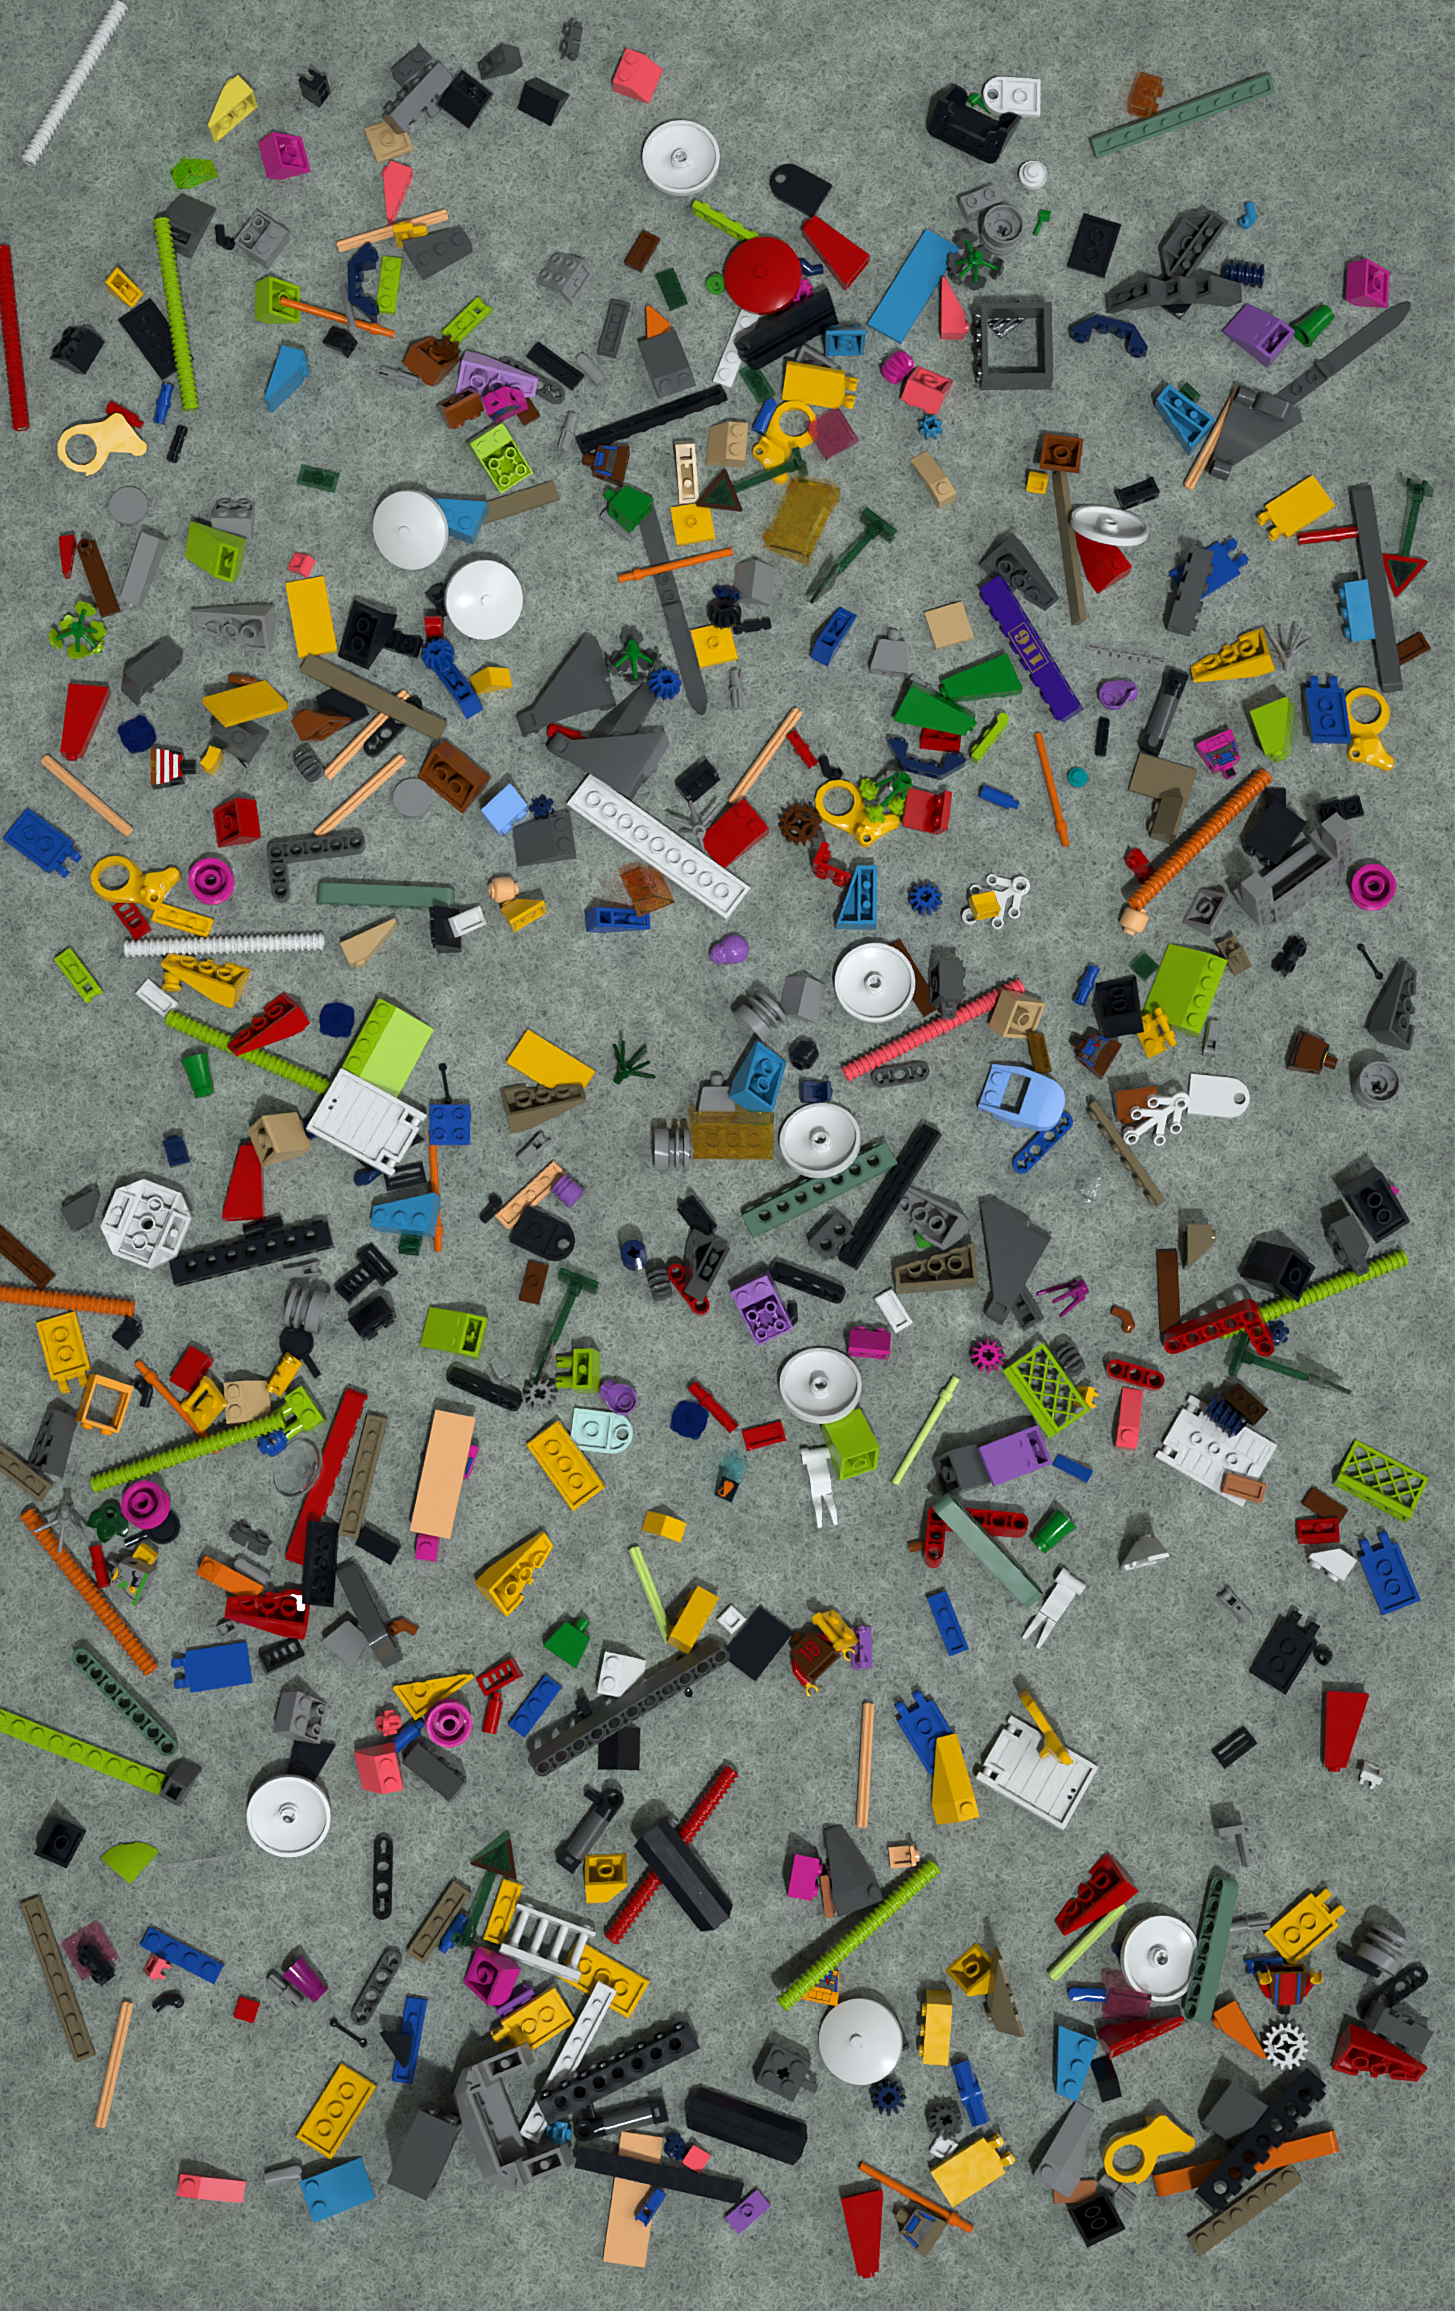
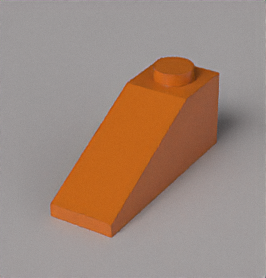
[196,1556,264,1596]
[1211,2000,1267,2059]

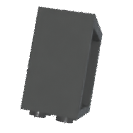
[975,302,1053,390]
[387,2103,462,2201]

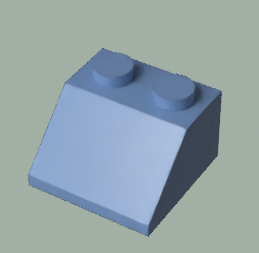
[481,783,528,837]

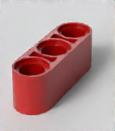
[667,1264,710,1317]
[1105,1359,1165,1391]

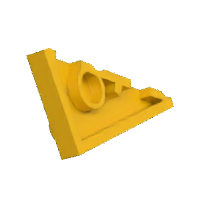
[393,1673,475,1720]

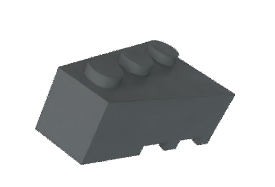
[402,228,473,280]
[121,639,183,706]
[684,1229,730,1302]
[27,1408,77,1478]
[402,1743,467,1803]
[1362,1999,1433,2055]

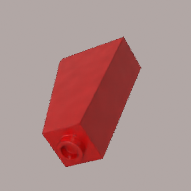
[802,215,870,291]
[60,684,111,761]
[222,1142,265,1222]
[1323,1691,1369,1772]
[840,2188,883,2279]

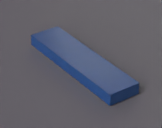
[392,1996,428,2085]

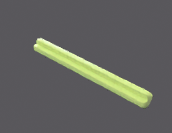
[629,1546,671,1644]
[1047,1904,1127,1981]

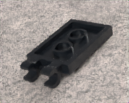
[1250,1611,1320,1695]

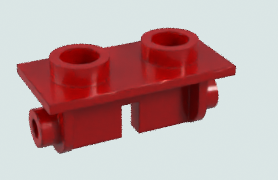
[1124,848,1156,885]

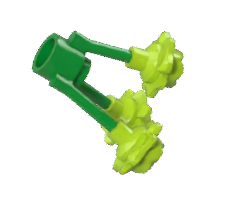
[859,771,913,823]

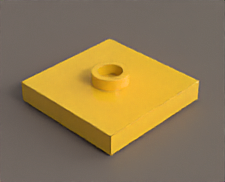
[670,501,715,546]
[690,625,738,669]

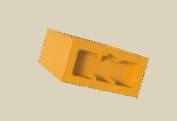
[75,1374,133,1436]

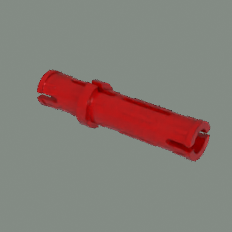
[1297,525,1358,546]
[687,1381,739,1434]

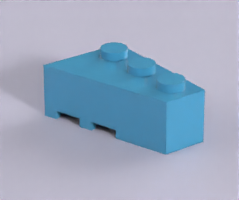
[1155,384,1215,456]
[432,498,489,545]
[1337,579,1375,642]
[836,865,877,930]
[370,1192,441,1237]
[1055,2025,1098,2102]

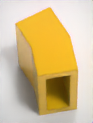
[200,746,224,776]
[968,891,1001,921]

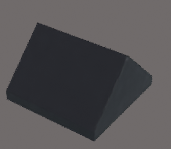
[517,77,570,126]
[598,1728,640,1771]
[34,1816,86,1869]

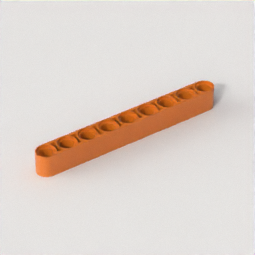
[1152,2129,1340,2197]

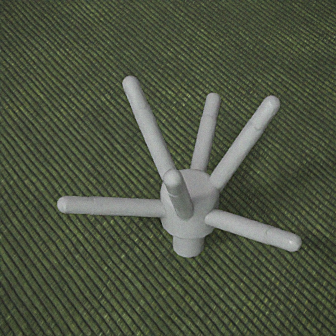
[1269,625,1310,671]
[668,800,720,853]
[33,1502,88,1553]

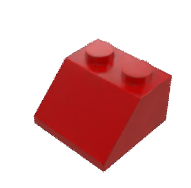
[213,798,261,848]

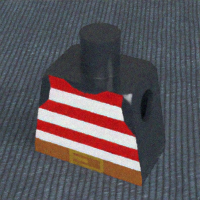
[151,748,197,790]

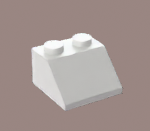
[597,1652,646,1698]

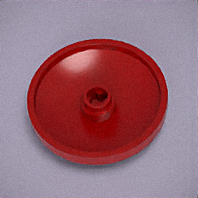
[724,237,802,315]

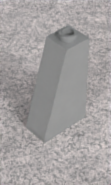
[119,532,169,609]

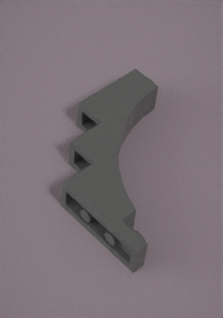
[1106,274,1242,314]

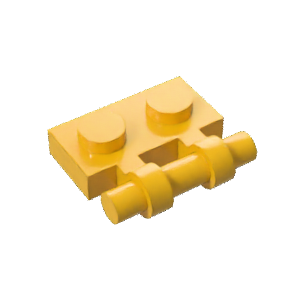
[1137,1008,1177,1059]

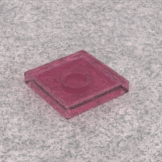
[805,407,859,461]
[61,1922,119,1981]
[1103,1987,1152,2022]

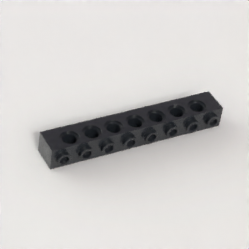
[169,1220,335,1287]
[535,2021,700,2125]
[1194,2068,1327,2214]

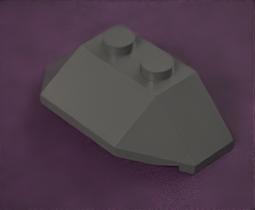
[1162,210,1229,279]

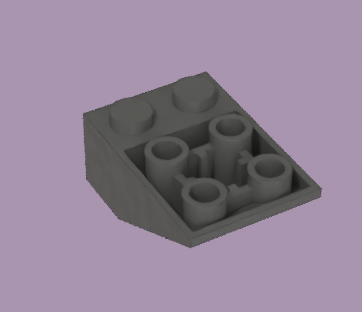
[153,193,216,259]

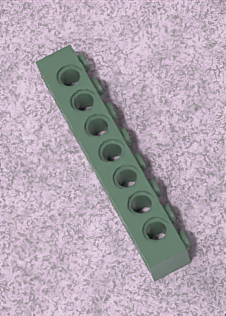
[742,1142,898,1239]

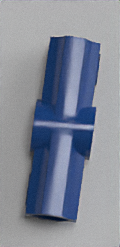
[951,2060,989,2127]

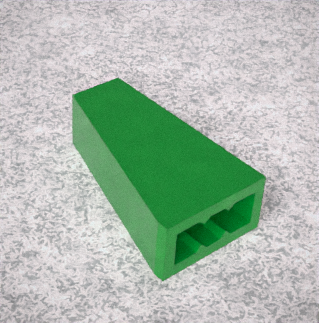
[939,653,1023,702]
[893,681,977,736]

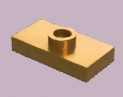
[1027,1032,1052,1074]

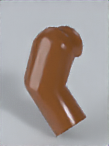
[228,673,258,686]
[1111,1305,1135,1333]
[908,1539,937,1558]
[387,1618,419,1636]

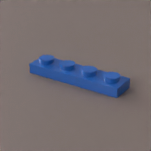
[140,1927,224,1984]

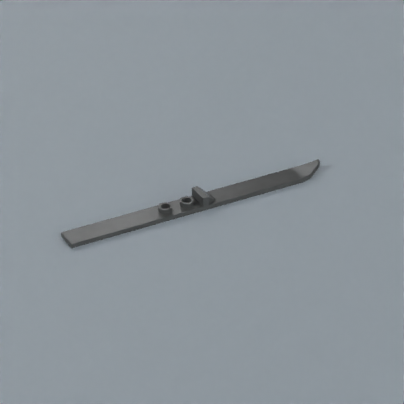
[1274,302,1411,406]
[639,496,707,715]

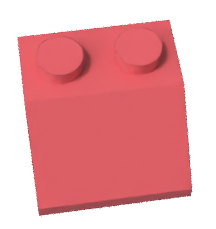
[612,48,663,104]
[901,366,953,415]
[354,1742,403,1794]

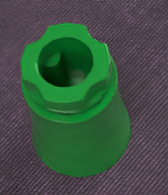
[1292,305,1335,347]
[181,1053,214,1099]
[1031,1508,1077,1554]

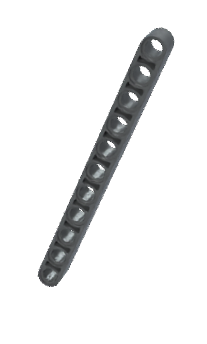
[1351,485,1403,693]
[528,1639,730,1777]

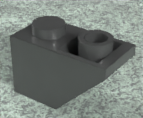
[477,44,523,80]
[60,1189,100,1233]
[159,1759,202,1806]

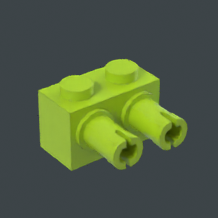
[556,1348,601,1394]
[271,1386,327,1440]

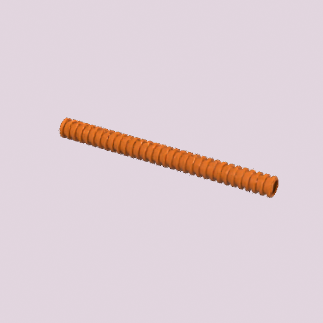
[1127,769,1272,912]
[0,1285,135,1318]
[20,1508,158,1676]

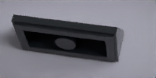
[356,1526,401,1565]

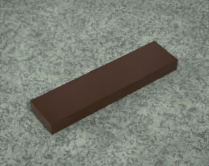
[889,940,938,1018]
[0,1225,56,1290]
[1157,1251,1181,1333]

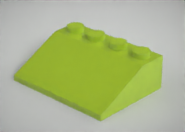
[1142,944,1228,1038]
[342,998,434,1098]

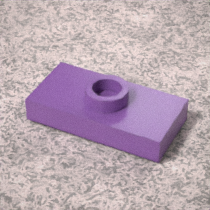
[725,2189,771,2234]

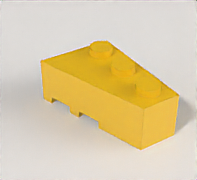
[666,1586,719,1654]
[919,1989,952,2066]

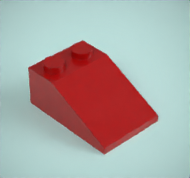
[698,798,769,869]

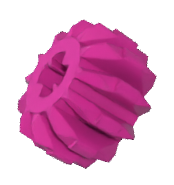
[881,351,914,385]
[970,1338,1005,1374]

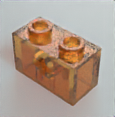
[1128,72,1165,118]

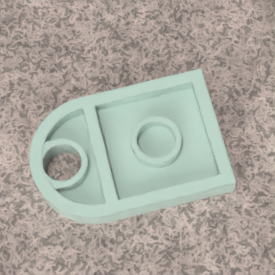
[571,1408,633,1454]

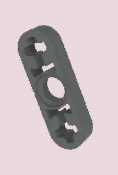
[871,1062,930,1088]

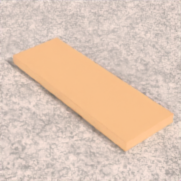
[410,1410,476,1539]
[603,2131,663,2267]

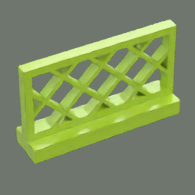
[1003,1342,1091,1439]
[1333,1440,1429,1523]

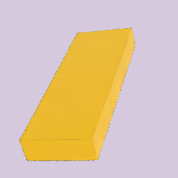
[151,903,214,938]
[483,1878,523,1945]

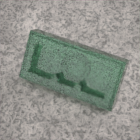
[655,268,688,311]
[739,366,775,405]
[297,465,340,493]

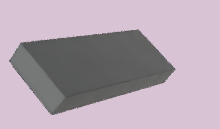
[597,299,631,358]

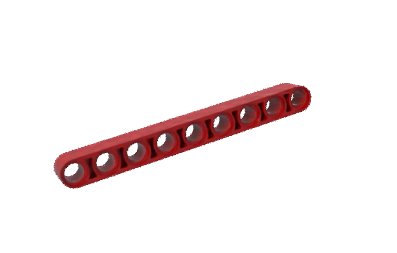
[285,1388,368,1566]

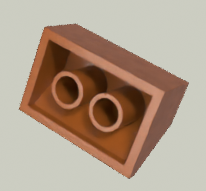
[418,741,491,814]

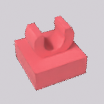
[143,1953,171,1980]

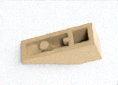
[675,440,699,504]
[910,451,957,509]
[340,918,398,969]

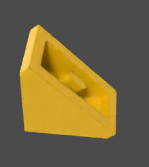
[104,267,144,308]
[470,667,513,695]
[642,1511,687,1543]

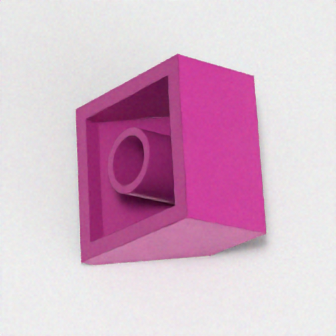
[258,132,311,180]
[1345,258,1390,308]
[848,1327,891,1360]
[787,1854,823,1901]
[463,1946,521,2006]

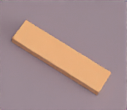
[495,1161,566,1231]

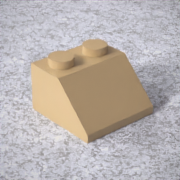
[706,422,748,468]
[989,990,1046,1039]
[223,1381,272,1426]

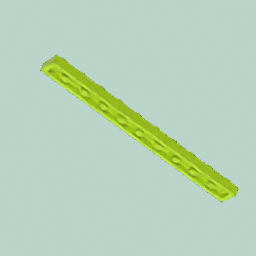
[0,1709,167,1795]

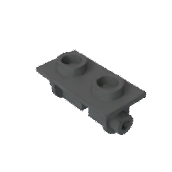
[559,17,583,61]
[229,1522,273,1556]

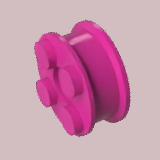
[188,858,235,905]
[1349,864,1396,911]
[121,1481,170,1530]
[425,1699,472,1748]

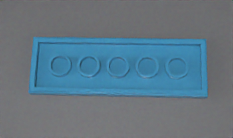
[867,229,959,344]

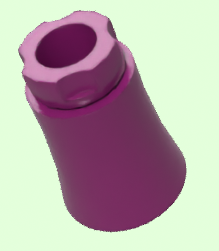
[281,1955,328,2003]

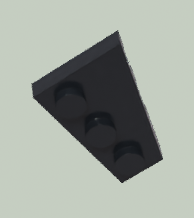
[287,1740,336,1782]

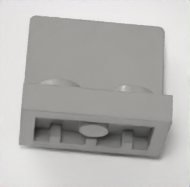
[536,252,594,304]
[1214,1824,1254,1867]

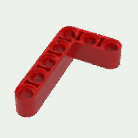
[1163,1299,1275,1357]
[924,1507,1029,1568]

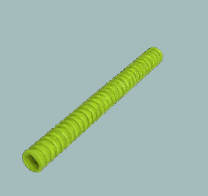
[152,217,200,412]
[165,1009,337,1101]
[1221,1249,1408,1340]
[90,1411,286,1493]
[776,1859,940,2011]

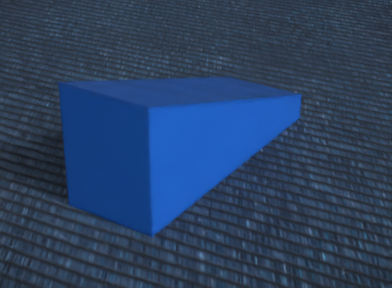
[1053,1454,1093,1484]

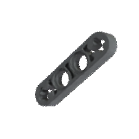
[499,357,565,405]
[351,1950,402,2026]

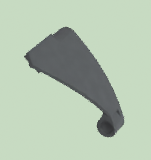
[1208,385,1303,482]
[516,636,617,737]
[547,732,669,801]
[981,1200,1052,1325]

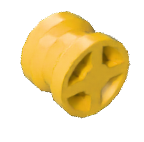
[161,972,182,992]

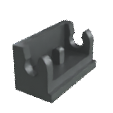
[1011,1285,1044,1331]

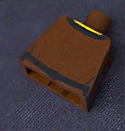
[1287,1030,1338,1075]

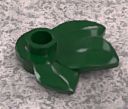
[88,1503,129,1543]

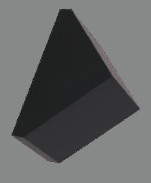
[379,2030,414,2069]
[1090,2056,1122,2103]

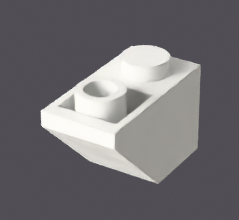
[1307,1549,1357,1582]

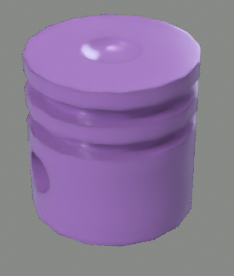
[551,1174,585,1208]

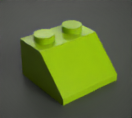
[255,276,300,324]

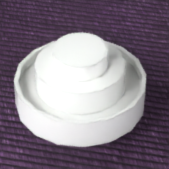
[1019,161,1047,190]

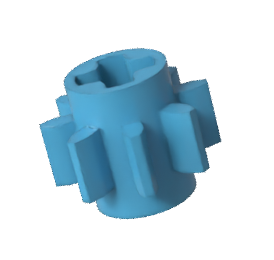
[919,415,943,440]
[546,2121,572,2144]

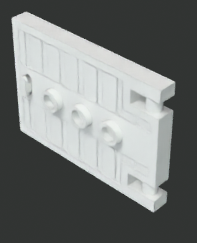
[306,1068,427,1177]
[1155,1395,1277,1508]
[975,1716,1098,1831]

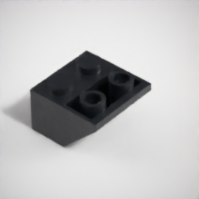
[438,70,493,129]
[49,326,105,375]
[430,906,462,954]
[348,1296,396,1341]

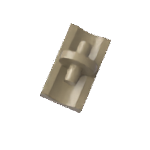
[1216,935,1252,976]

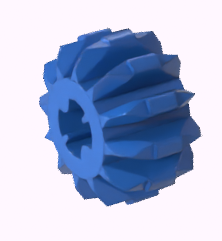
[421,637,455,672]
[647,666,682,701]
[909,882,942,916]

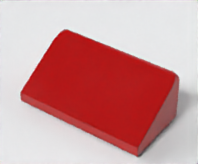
[920,727,961,753]
[1297,1517,1340,1544]

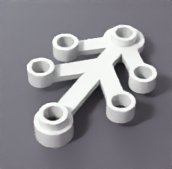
[962,874,1030,930]
[1122,1091,1190,1146]

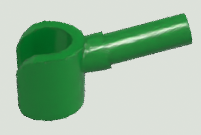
[967,93,991,114]
[1033,210,1051,236]

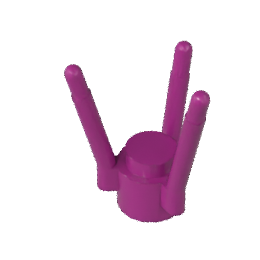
[1036,1279,1089,1317]

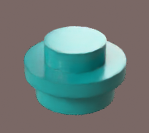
[1068,768,1088,788]

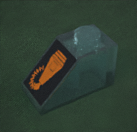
[714,1456,749,1504]

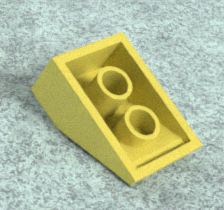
[208,75,258,144]

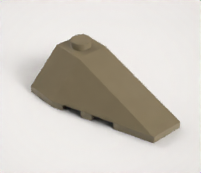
[500,1085,587,1134]
[985,1946,1025,2037]

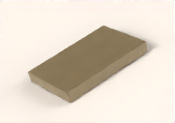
[1129,753,1197,808]

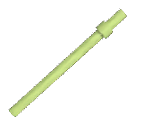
[891,1376,960,1486]

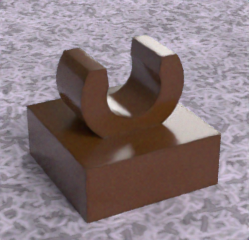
[433,335,461,361]

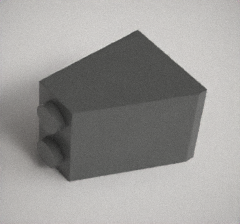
[209,719,270,765]
[932,1439,992,1496]
[1200,2079,1268,2148]

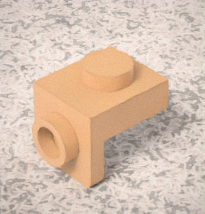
[888,1845,920,1869]

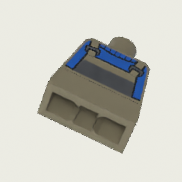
[894,2207,948,2258]

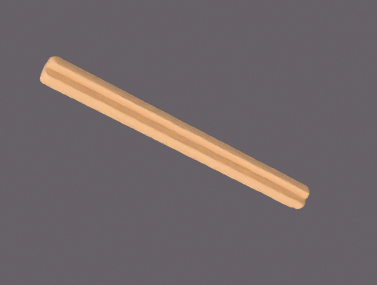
[336,209,448,252]
[1184,388,1237,491]
[323,690,410,780]
[728,707,802,806]
[314,753,406,838]
[41,755,133,837]
[856,1703,874,1828]
[94,2001,133,2128]

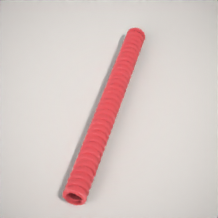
[841,978,1025,1082]

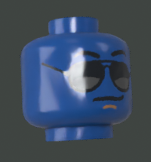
[257,1429,288,1457]

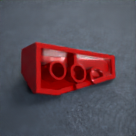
[1075,531,1132,594]
[227,992,310,1056]
[224,1589,310,1640]
[1054,1853,1139,1936]
[1331,2024,1427,2082]

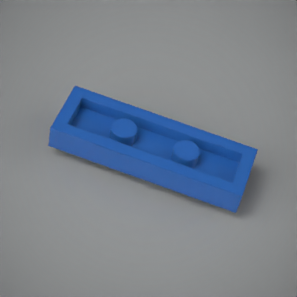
[927,1591,969,1657]
[508,1675,562,1738]

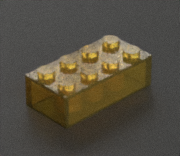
[692,1112,774,1160]

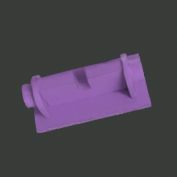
[850,1626,873,1669]
[493,1983,537,2019]

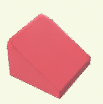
[287,552,316,578]
[682,2144,711,2173]

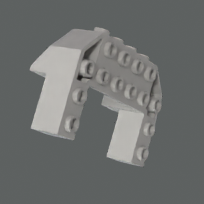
[1233,812,1354,927]
[452,2042,575,2191]

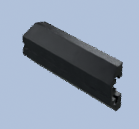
[735,287,839,370]
[634,1819,733,1932]
[686,2087,808,2166]

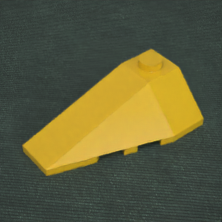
[1190,628,1276,683]
[161,953,251,1008]
[474,1531,553,1617]
[931,1733,980,1825]

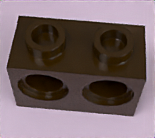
[1223,1382,1269,1427]

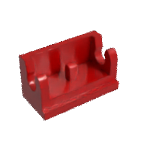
[169,1346,214,1394]

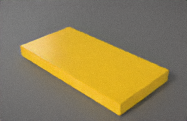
[285,576,338,659]
[202,680,289,728]
[506,1030,596,1089]
[526,1420,606,1511]
[557,1939,650,2019]
[296,2063,377,2159]

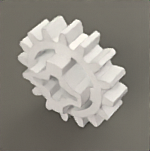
[1262,2023,1308,2070]

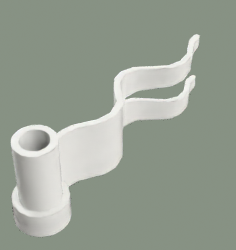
[799,1446,838,1528]
[1022,1567,1086,1649]

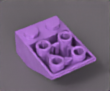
[1222,303,1295,368]
[730,1270,794,1346]
[978,1425,1053,1487]

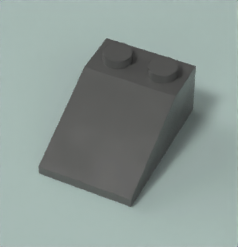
[392,45,451,118]
[638,330,697,399]
[512,815,577,867]

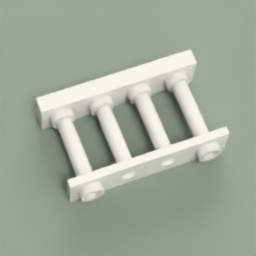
[499,1902,596,1983]

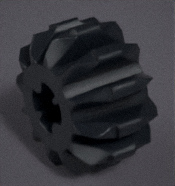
[708,598,742,630]

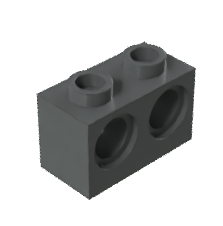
[808,1213,854,1261]

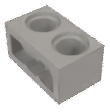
[959,184,1003,223]

